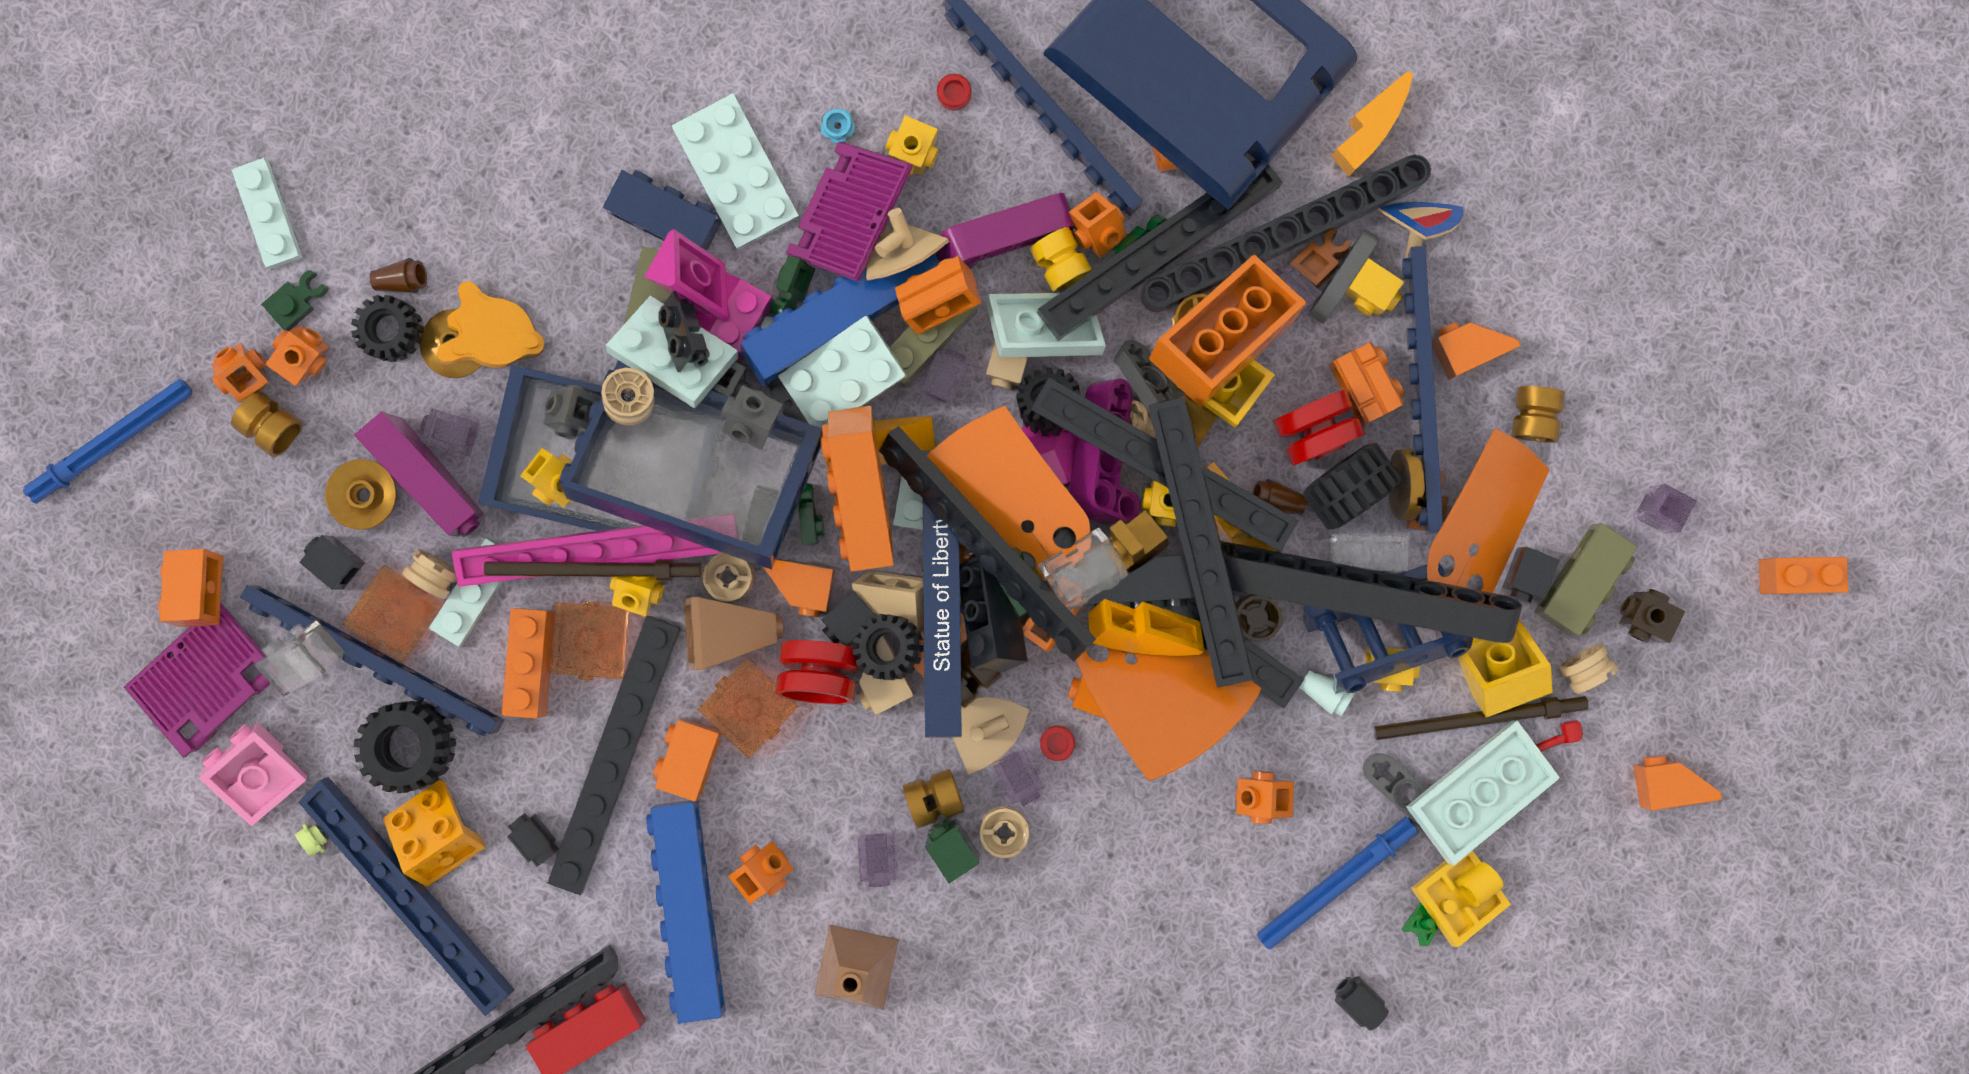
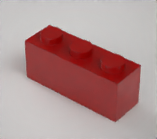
[525,983,646,1074]

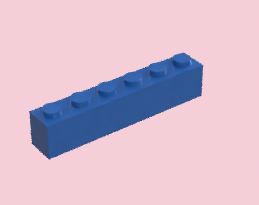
[740,254,940,387]
[646,800,726,1024]

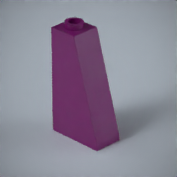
[354,411,484,537]

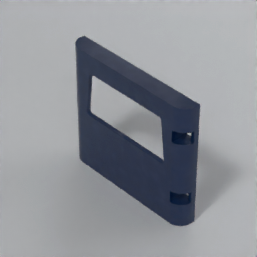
[1043,0,1357,210]

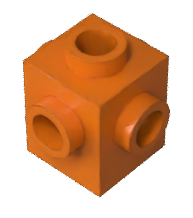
[1069,192,1127,257]
[265,326,330,386]
[211,342,269,403]
[1236,771,1294,824]
[728,841,794,904]

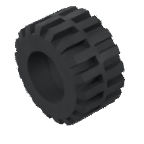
[1303,442,1402,530]
[354,701,456,793]

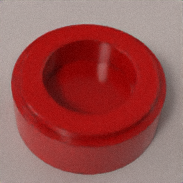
[937,74,972,111]
[1040,725,1075,761]

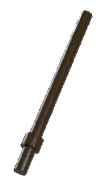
[484,559,702,581]
[1373,696,1588,740]

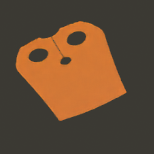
[926,405,1091,581]
[1427,428,1550,593]

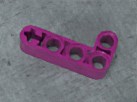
[935,193,1075,269]
[1069,378,1141,525]

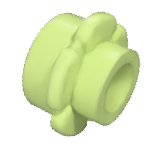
[295,823,328,857]

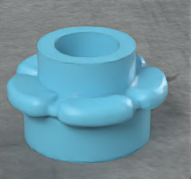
[821,109,855,143]

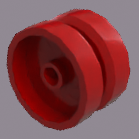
[1273,389,1366,466]
[775,640,859,705]

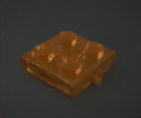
[342,565,444,664]
[549,601,629,680]
[697,658,799,759]

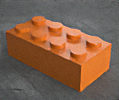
[1149,254,1307,408]
[821,406,894,572]

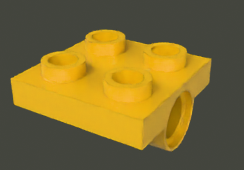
[1411,850,1511,948]

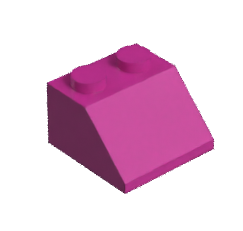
[695,273,774,362]

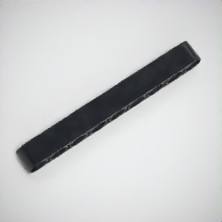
[1141,154,1431,312]
[1221,541,1522,643]

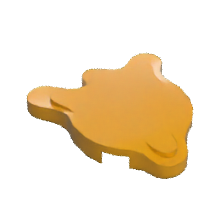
[437,281,544,369]

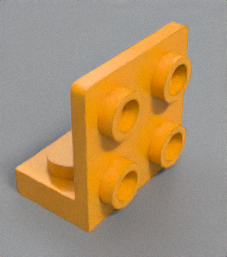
[383,780,486,887]

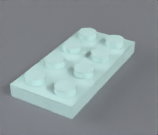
[672,93,800,250]
[1406,721,1560,865]

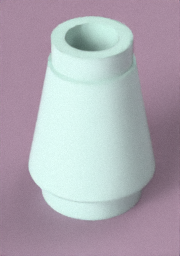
[1299,670,1355,716]

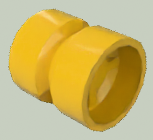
[1029,227,1093,293]

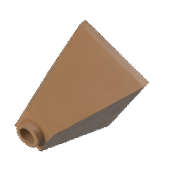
[684,597,783,670]
[814,925,899,1010]

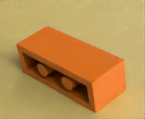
[501,608,556,719]

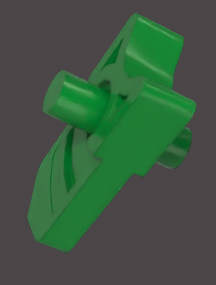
[1402,902,1438,946]

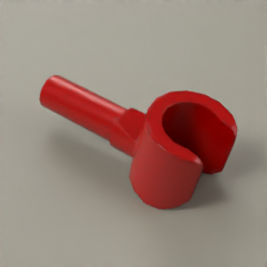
[1536,720,1583,752]

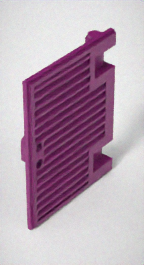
[786,141,913,282]
[124,603,279,758]

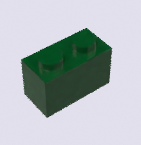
[925,818,980,884]

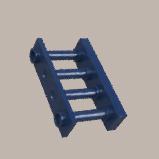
[1303,562,1473,694]

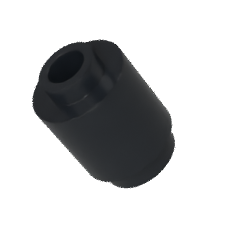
[507,813,559,867]
[1335,976,1389,1031]

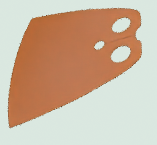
[1076,631,1261,781]

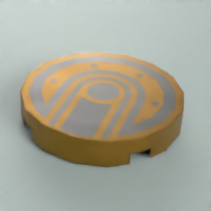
[1389,449,1425,520]

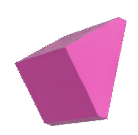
[644,229,728,320]

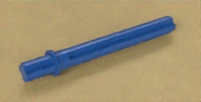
[23,379,192,504]
[1257,816,1419,949]

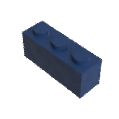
[603,170,721,251]

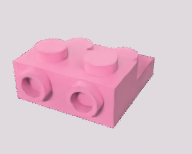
[199,722,308,826]

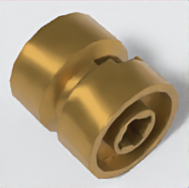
[1511,386,1565,443]
[231,391,303,457]
[903,769,965,829]

